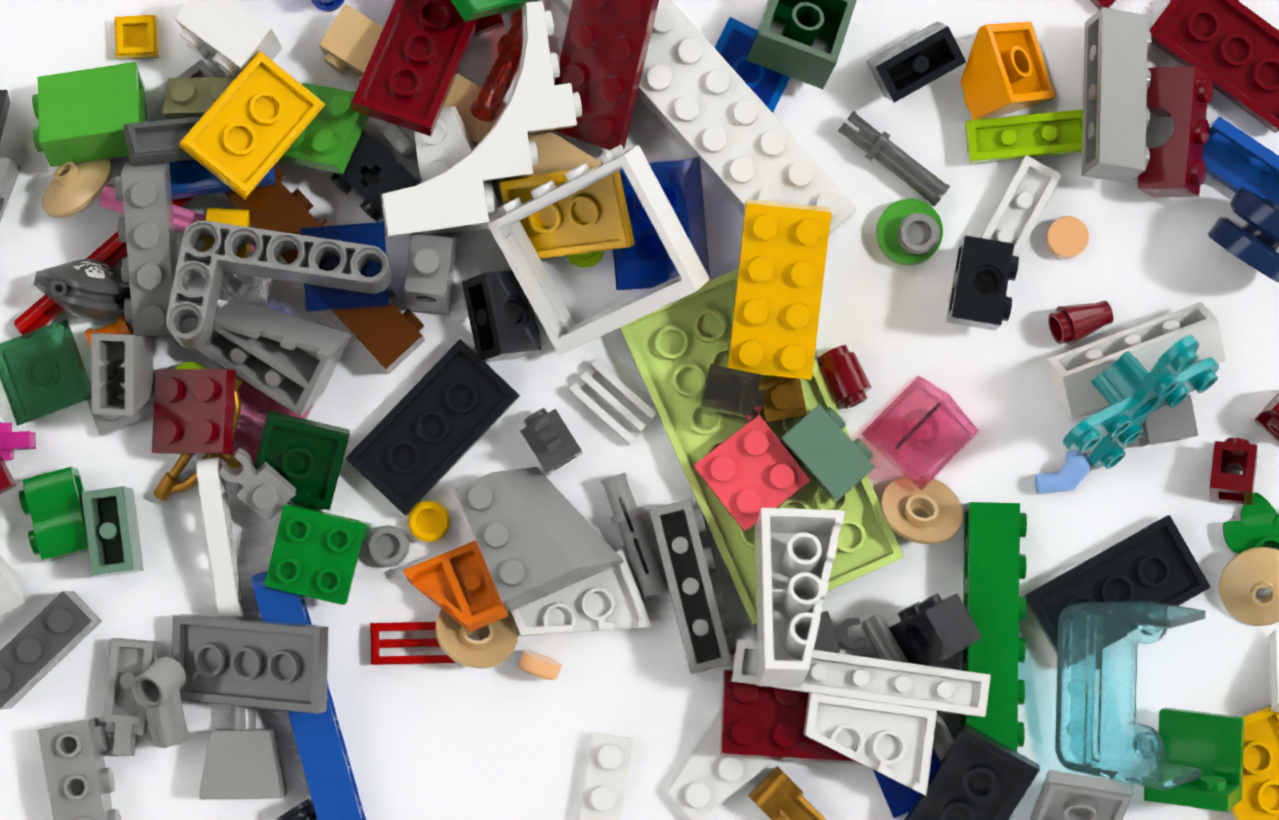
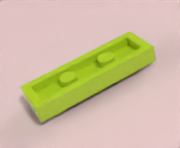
[964,109,1083,164]

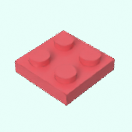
[693,415,811,532]

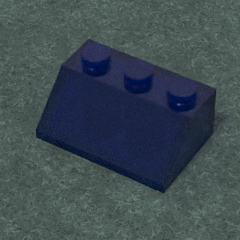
[613,157,711,290]

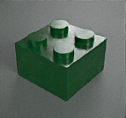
[746,0,857,90]

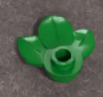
[1222,492,1279,554]

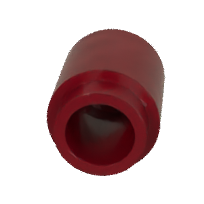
[817,344,872,409]

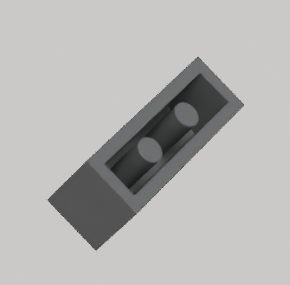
[0,591,102,710]

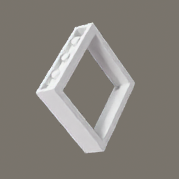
[487,144,710,356]

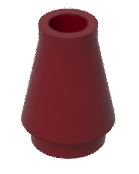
[1048,300,1114,345]

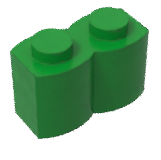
[19,467,89,562]

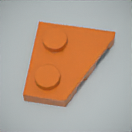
[403,540,509,632]

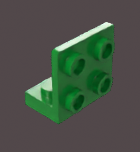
[265,504,372,605]
[1144,707,1244,813]

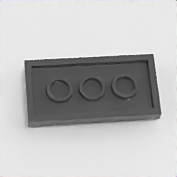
[172,614,329,714]

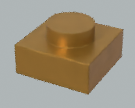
[758,377,807,423]

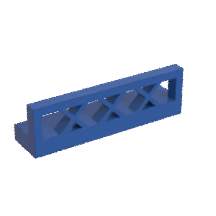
[1203,116,1279,204]

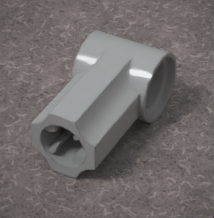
[131,657,189,748]

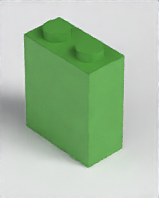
[32,62,147,167]

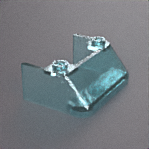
[1055,601,1206,791]

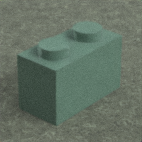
[780,404,875,503]
[81,486,144,577]

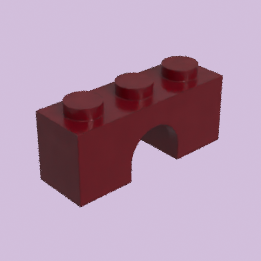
[1137,66,1213,197]

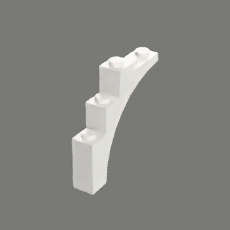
[380,1,582,237]

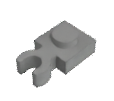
[219,448,296,523]

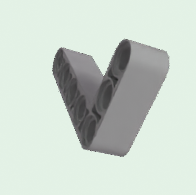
[166,221,392,349]

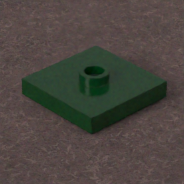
[254,410,350,510]

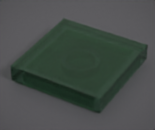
[0,320,92,426]

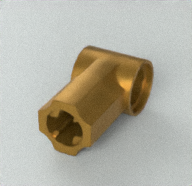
[748,766,826,820]

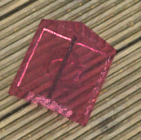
[861,375,979,491]

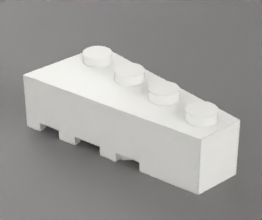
[755,508,845,687]

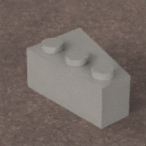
[196,298,352,416]

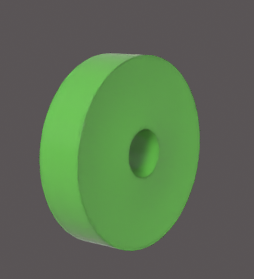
[876,198,943,266]

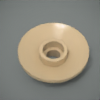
[42,158,113,218]
[881,475,963,545]
[1219,547,1279,626]
[435,609,518,669]

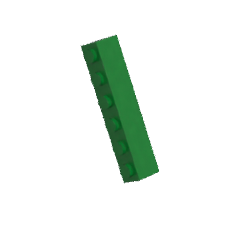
[961,502,1027,751]

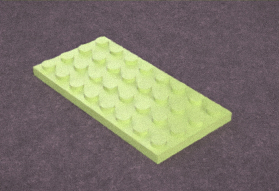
[620,268,904,625]

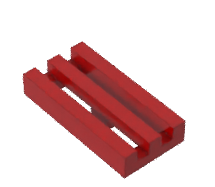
[370,622,455,665]

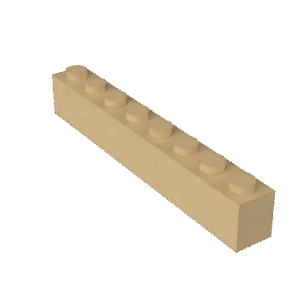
[319,4,625,186]

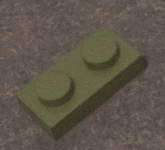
[162,76,237,120]

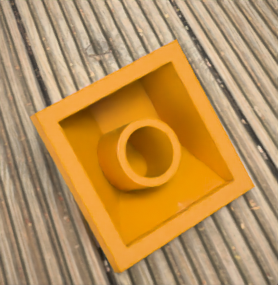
[960,22,1057,120]

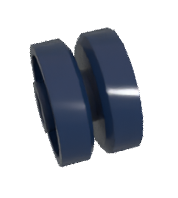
[1207,186,1279,283]

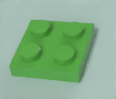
[279,83,370,174]

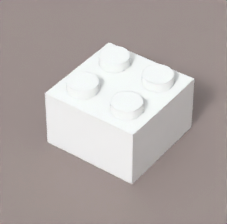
[174,0,283,76]

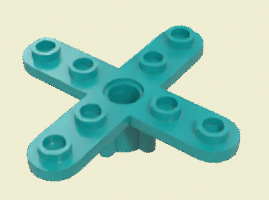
[1062,335,1219,469]

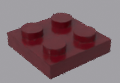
[152,369,236,454]

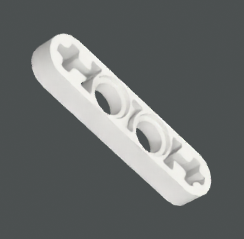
[196,457,244,618]

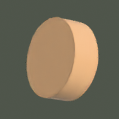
[1045,216,1089,259]
[518,650,562,681]

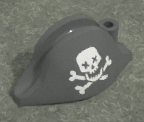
[34,259,131,320]

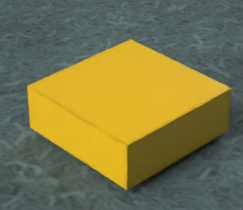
[114,14,160,60]

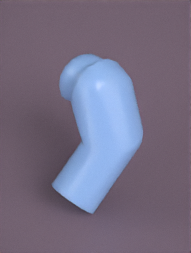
[1035,449,1091,494]

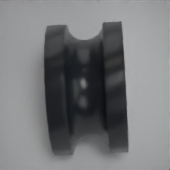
[276,799,317,820]

